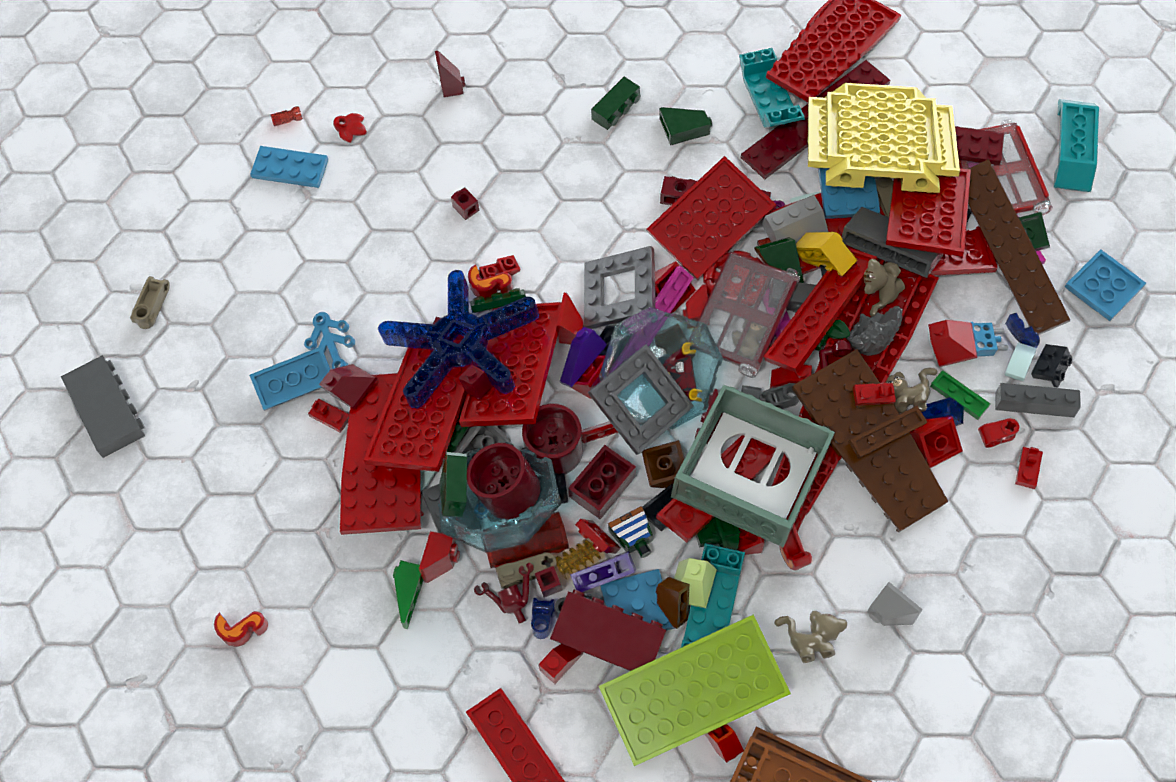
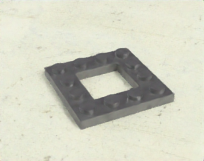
[584,246,655,329]
[588,344,694,455]

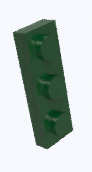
[469,288,527,313]

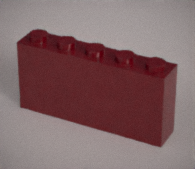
[550,589,666,671]

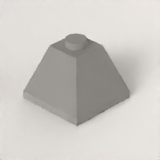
[867,582,923,626]

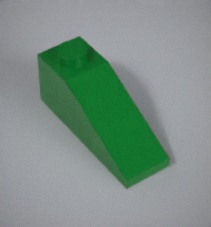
[393,560,424,629]

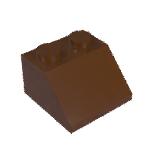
[642,440,685,488]

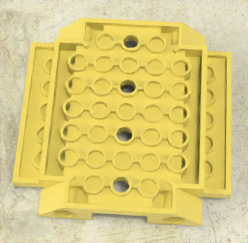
[808,83,960,193]

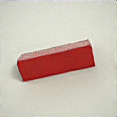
[582,421,618,443]

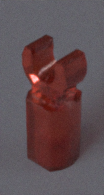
[270,106,303,127]

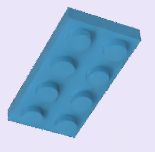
[250,146,328,188]
[249,347,330,411]

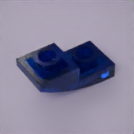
[1005,313,1040,348]

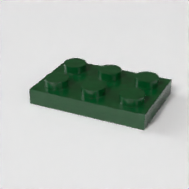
[995,212,1050,261]

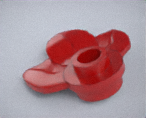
[333,113,367,143]

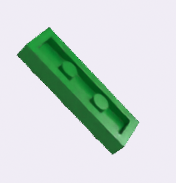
[930,370,991,420]

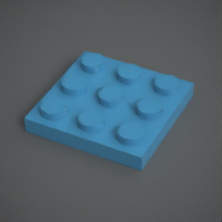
[818,168,880,219]
[1065,249,1146,321]
[600,569,675,631]

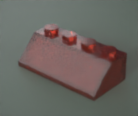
[482,511,569,568]

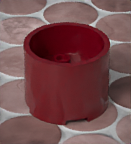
[522,404,583,476]
[467,443,540,519]

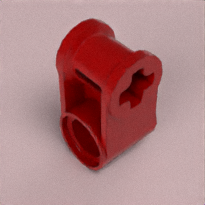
[978,418,1020,448]

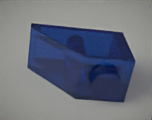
[922,397,964,426]

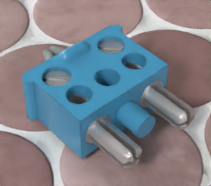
[970,322,1008,357]

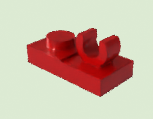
[853,383,896,406]
[308,398,349,433]
[1015,447,1043,489]

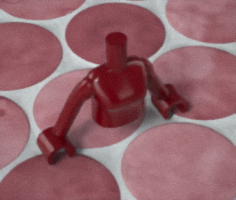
[474,563,534,624]

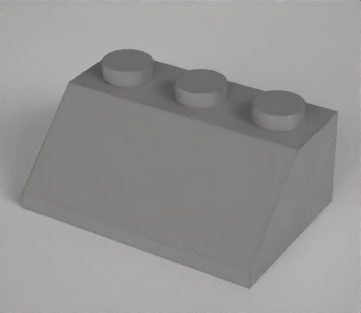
[762,195,828,243]
[443,426,511,468]

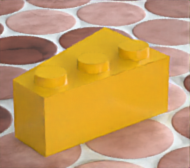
[796,232,857,276]

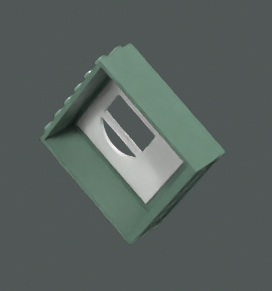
[671,384,835,547]

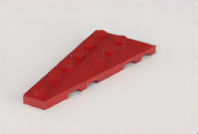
[886,226,998,278]

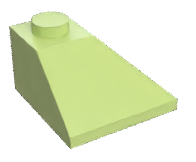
[674,558,717,608]

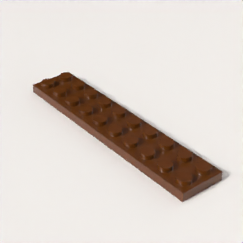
[968,159,1070,337]

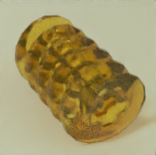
[555,539,601,580]

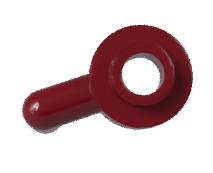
[819,340,852,369]

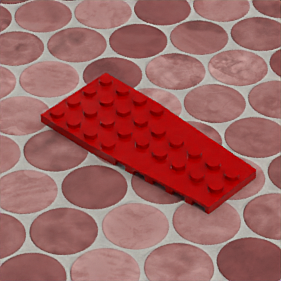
[766,0,901,102]
[340,373,421,535]

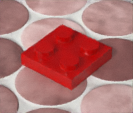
[575,519,621,554]

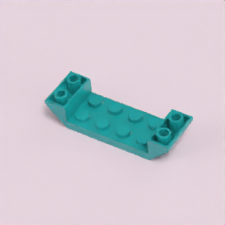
[739,48,804,128]
[1054,99,1099,192]
[681,543,745,648]

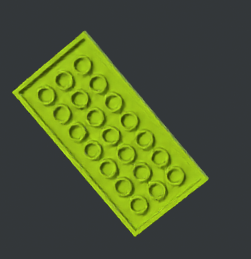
[599,614,791,766]

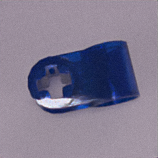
[531,597,554,639]

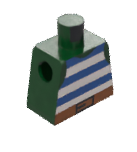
[608,506,653,558]

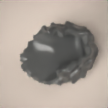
[847,306,903,356]

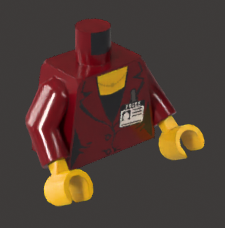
[663,342,702,402]

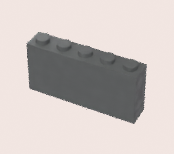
[842,207,943,278]
[61,355,145,458]

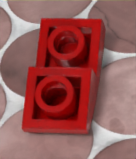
[478,255,521,279]

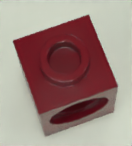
[451,187,480,220]

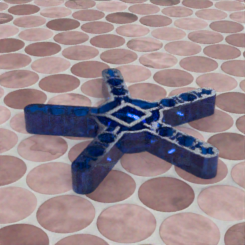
[378,270,539,408]

